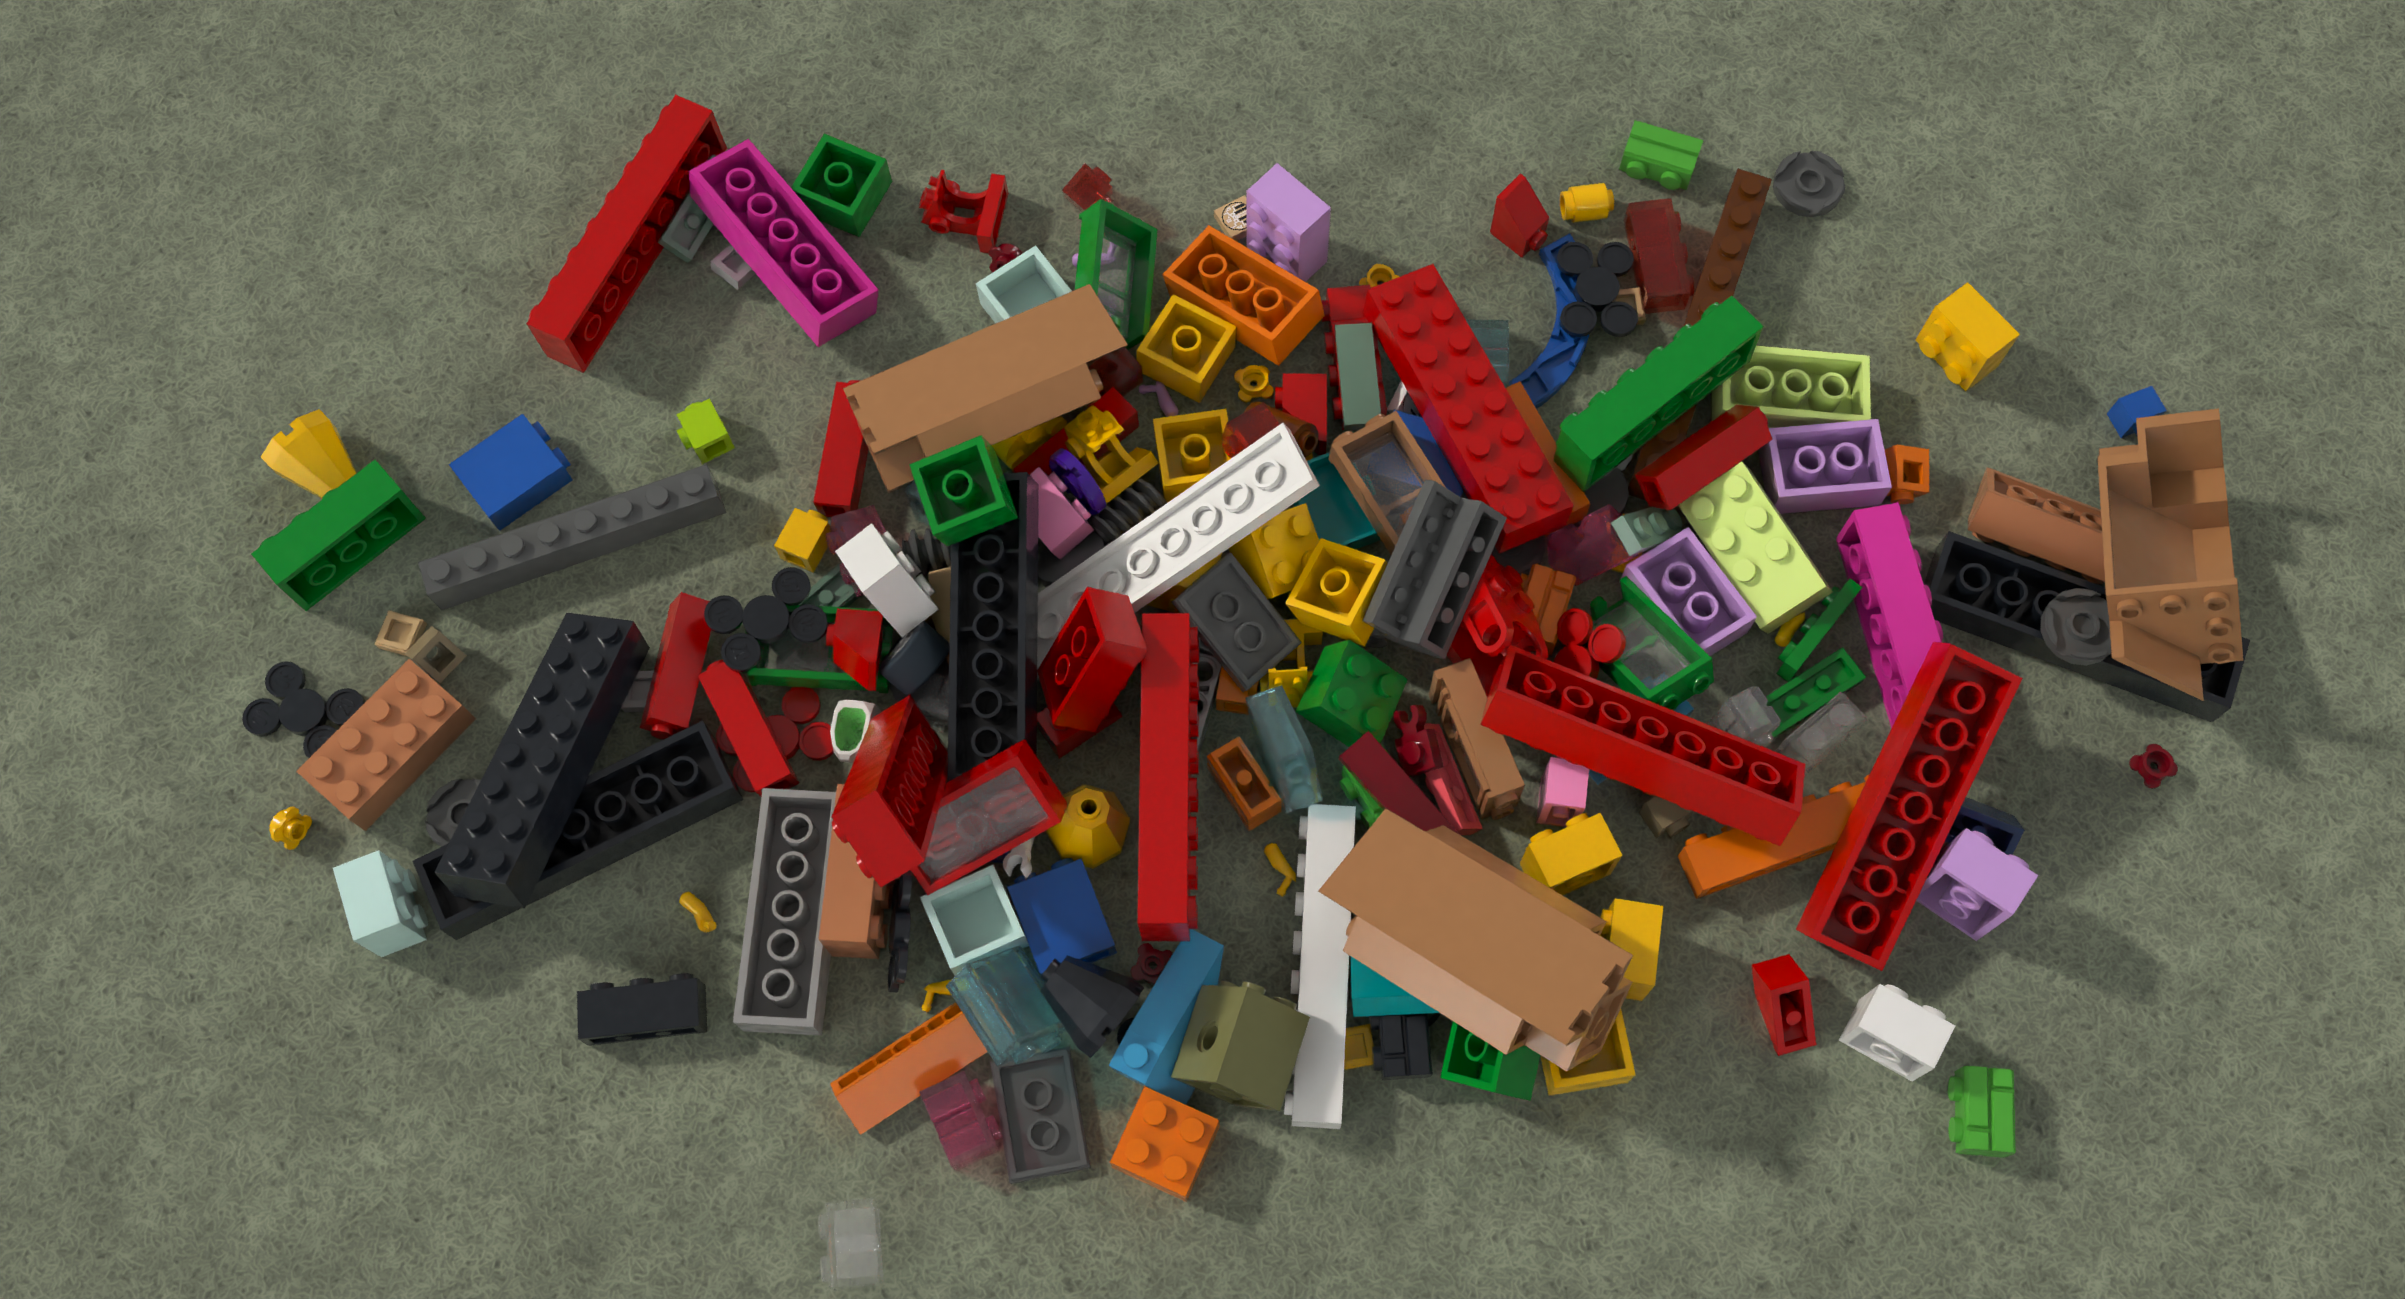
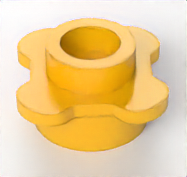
[1359,264,1400,288]
[1234,365,1273,402]
[269,806,312,850]

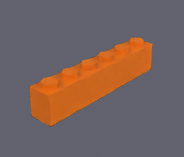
[1677,774,1870,899]

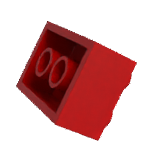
[1037,587,1147,732]

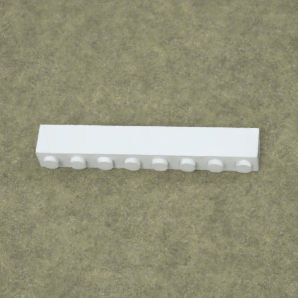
[1284,804,1356,1129]

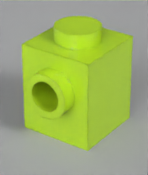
[676,398,735,464]

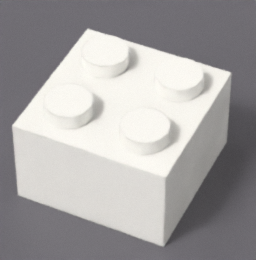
[835,523,939,637]
[1839,984,1955,1081]

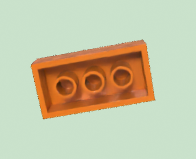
[1162,225,1325,366]

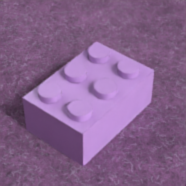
[1247,163,1331,282]
[1758,419,1892,514]
[1619,527,1757,668]
[1916,828,2038,941]

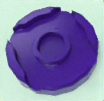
[1049,448,1106,516]

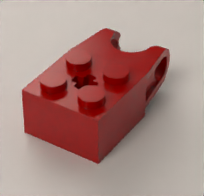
[1460,554,1548,659]

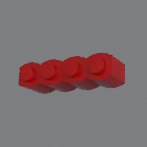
[1321,284,1387,430]

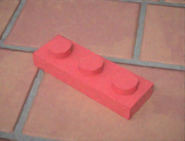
[1424,723,1483,835]

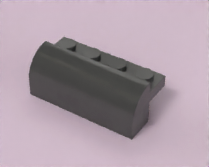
[1362,479,1507,659]

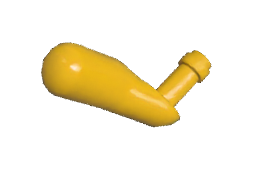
[1775,612,1806,647]
[1264,843,1297,897]
[679,892,717,933]
[921,976,971,1012]

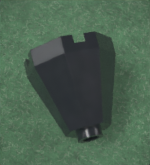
[1040,955,1144,1058]

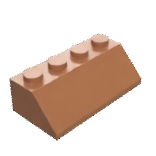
[1968,467,2105,584]

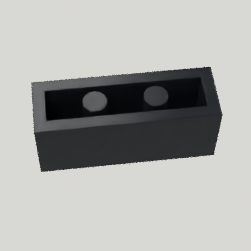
[577,973,707,1046]

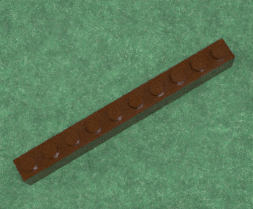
[1628,169,1772,500]

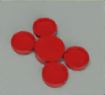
[1554,608,1626,679]
[716,687,834,793]

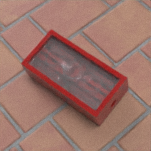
[910,739,1068,895]

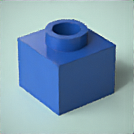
[2107,386,2167,438]

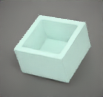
[976,245,1072,324]
[333,850,428,957]
[920,865,1029,978]

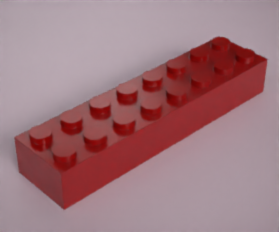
[526,94,727,373]
[1363,264,1574,554]
[1137,613,1200,941]
[1796,642,2023,971]
[1480,645,1805,846]
[831,695,948,888]

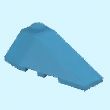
[1109,929,1224,1105]

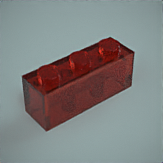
[1623,198,1694,314]

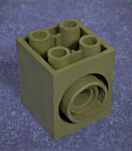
[1171,981,1310,1111]

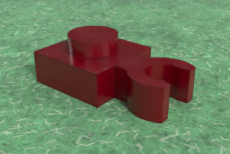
[1394,705,1444,777]

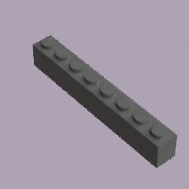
[418,464,726,611]

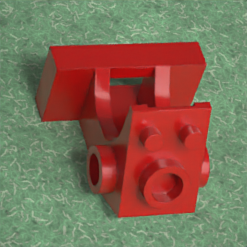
[919,170,1009,253]

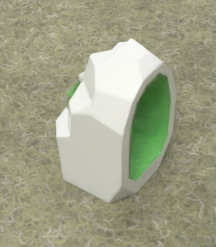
[830,700,881,763]

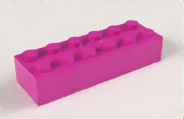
[689,139,879,347]
[1836,502,1943,729]

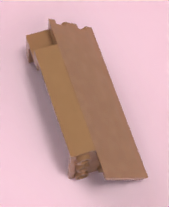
[843,284,1128,494]
[2097,409,2243,701]
[1318,809,1633,1071]

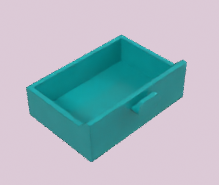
[1293,452,1381,550]
[1351,957,1439,1017]

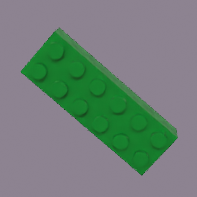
[1553,296,1764,492]

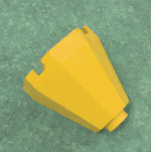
[261,409,357,499]
[1046,784,1130,869]

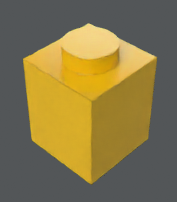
[774,508,834,573]

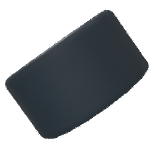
[879,621,950,695]

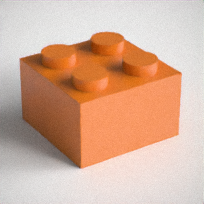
[1110,1086,1220,1202]

